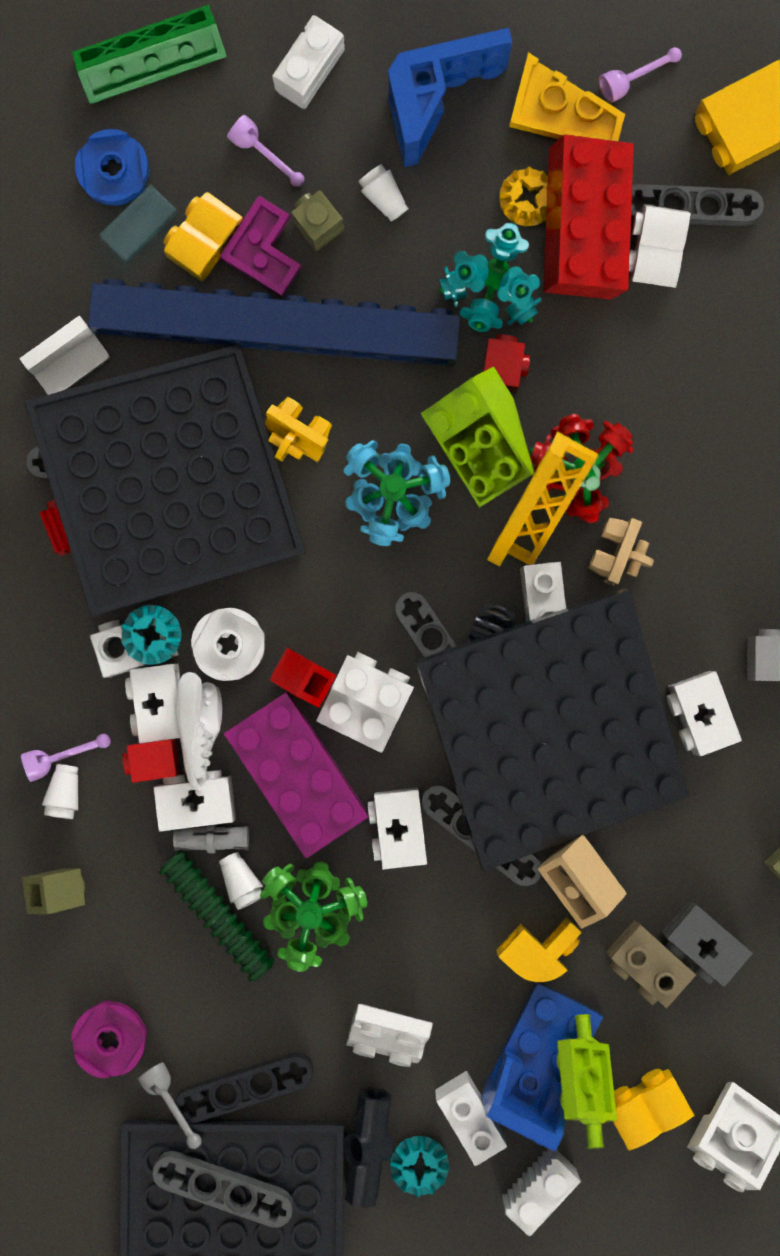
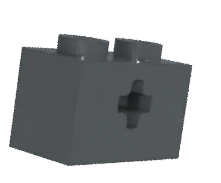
[661,899,753,987]

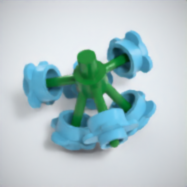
[343,440,450,546]

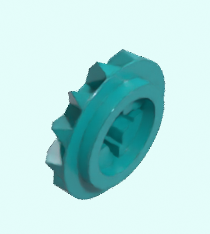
[121,605,181,665]
[390,1136,449,1198]

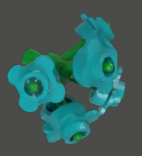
[439,223,542,332]

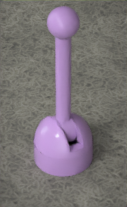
[598,47,682,103]
[227,115,304,187]
[21,734,111,782]

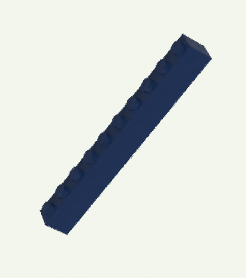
[88,279,460,367]

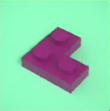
[220,195,302,298]

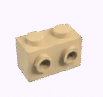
[538,834,627,929]

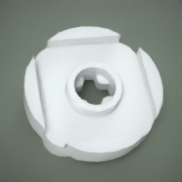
[191,608,265,681]

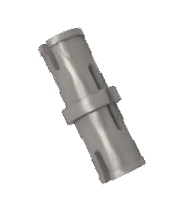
[173,824,249,853]

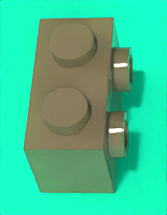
[606,919,696,1008]

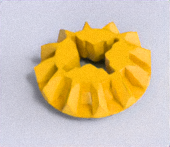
[499,166,548,226]

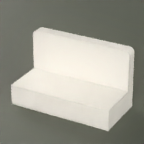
[19,315,110,394]

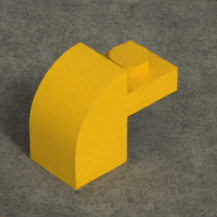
[496,917,582,982]

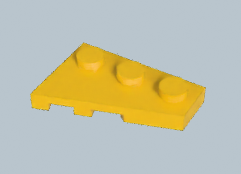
[509,52,625,141]

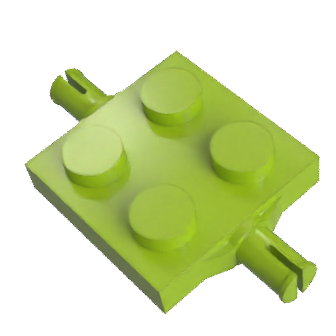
[557,1014,617,1149]

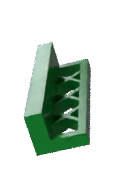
[72,5,227,104]

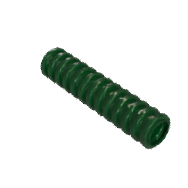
[158,851,275,982]

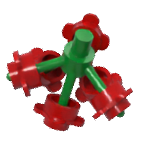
[529,414,634,523]

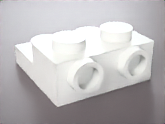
[316,652,414,753]
[346,1004,432,1067]
[687,1082,780,1193]

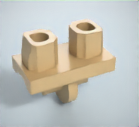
[588,518,654,586]

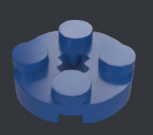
[75,129,150,206]

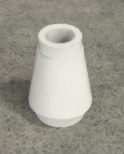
[358,164,408,222]
[42,764,79,819]
[219,852,264,910]

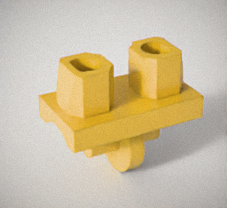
[265,397,332,463]

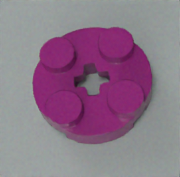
[71,1000,147,1078]

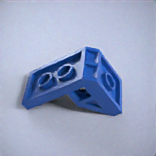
[388,28,512,167]
[482,982,603,1152]

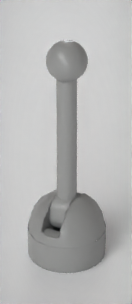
[138,1062,201,1149]

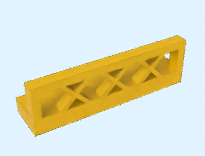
[487,432,598,567]

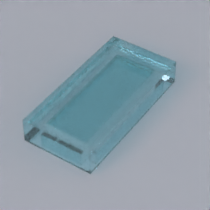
[100,184,178,263]

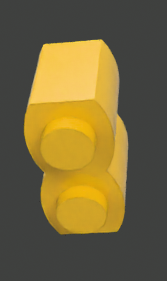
[163,192,243,282]
[613,1069,694,1150]

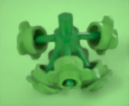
[260,861,367,972]

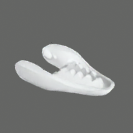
[176,672,222,791]

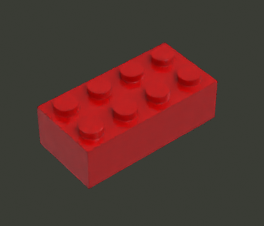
[543,134,634,300]

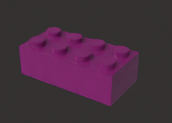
[224,692,369,858]

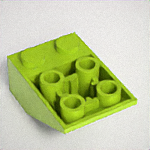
[421,366,534,507]

